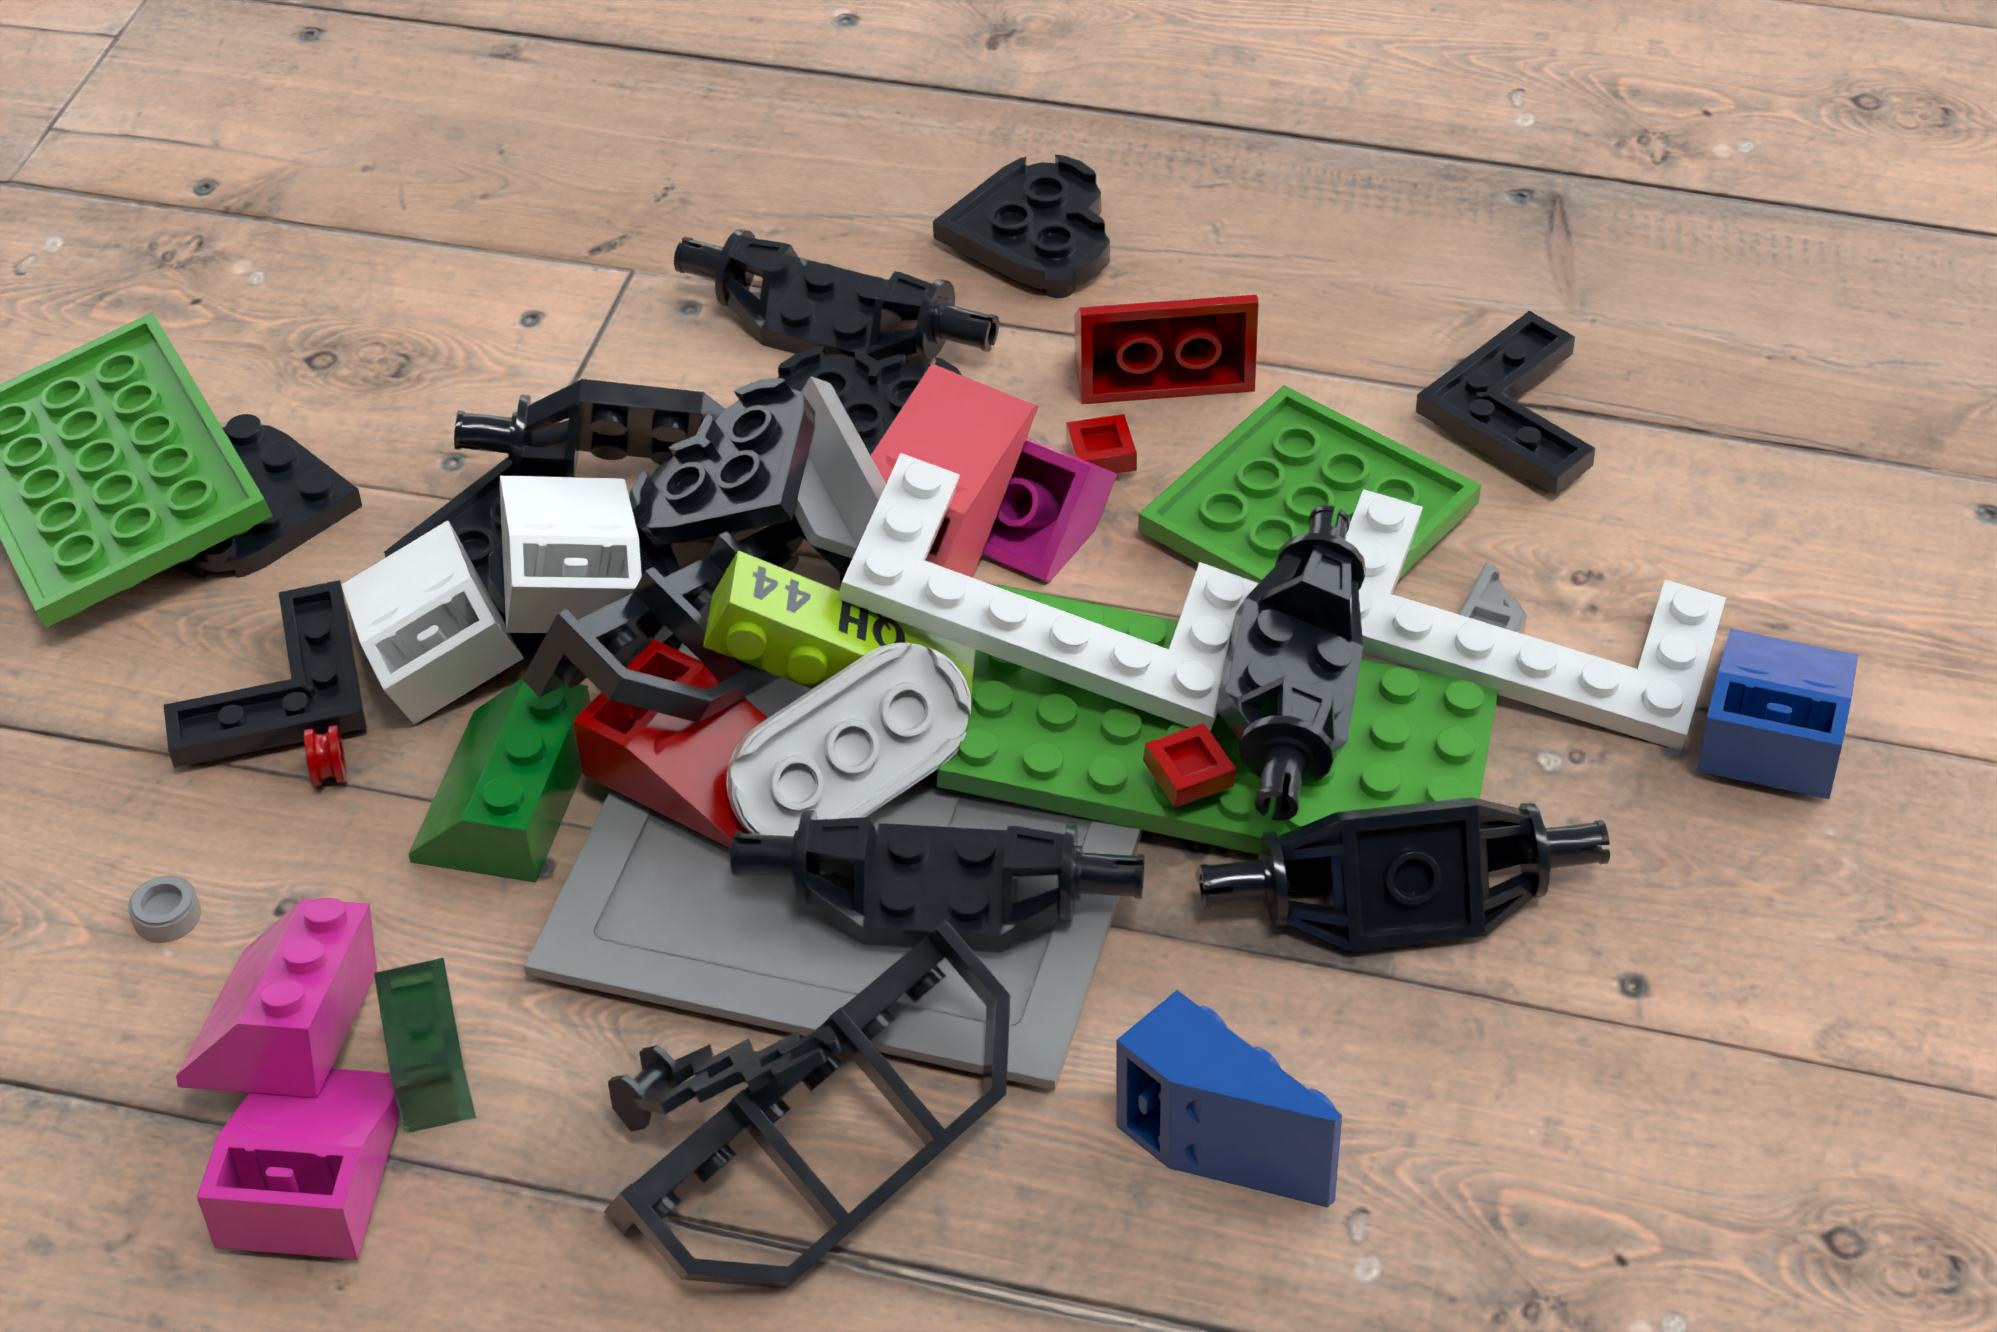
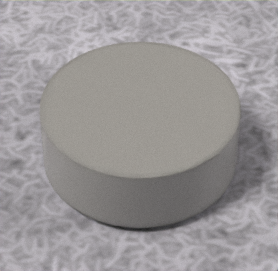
[128,876,201,943]

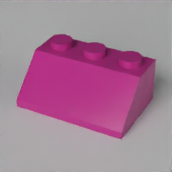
[982,437,1117,582]
[176,898,377,1098]

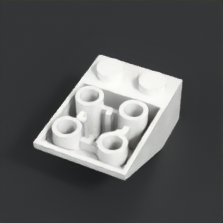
[500,476,642,633]
[341,520,523,725]

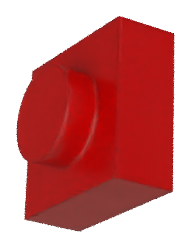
[1066,414,1137,474]
[1143,723,1237,807]

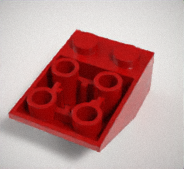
[573,639,768,848]

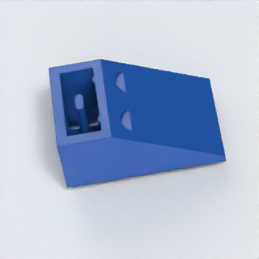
[1697,629,1858,799]
[1116,990,1342,1208]

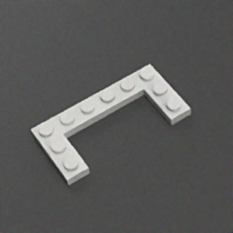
[838,453,1259,731]
[1345,489,1726,751]

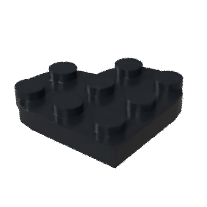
[933,154,1110,298]
[778,346,962,456]
[629,378,815,548]
[177,414,362,579]

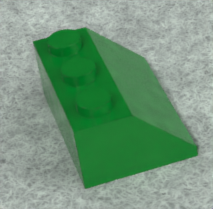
[409,679,591,883]

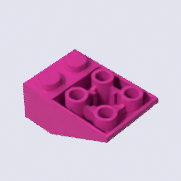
[197,1068,410,1259]

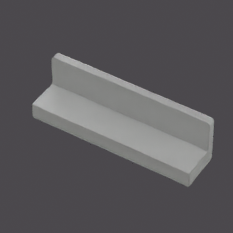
[794,377,886,558]

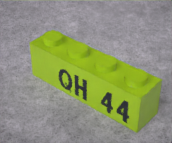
[703,551,975,695]

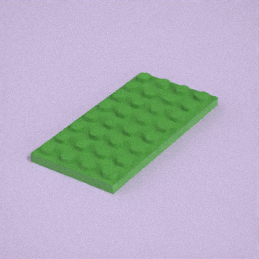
[937,584,1498,855]

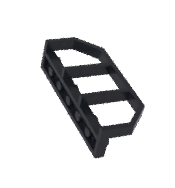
[522,514,852,723]
[604,919,1011,1288]

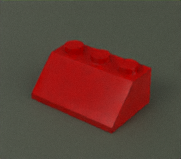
[1074,294,1259,404]

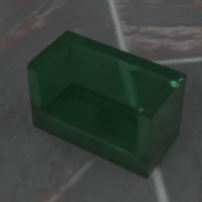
[374,958,476,1132]

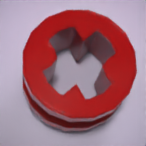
[304,725,347,787]

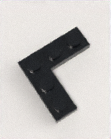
[1416,311,1596,496]
[163,580,367,768]

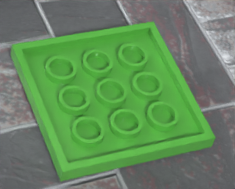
[1138,385,1481,583]

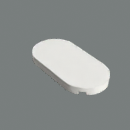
[726,643,971,836]

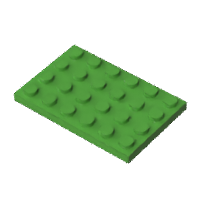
[0,312,273,628]

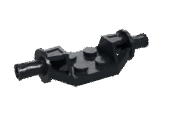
[674,229,999,360]
[454,379,725,477]
[1216,505,1366,821]
[1198,797,1610,951]
[730,809,1145,953]

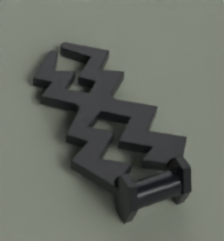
[608,1025,842,1132]

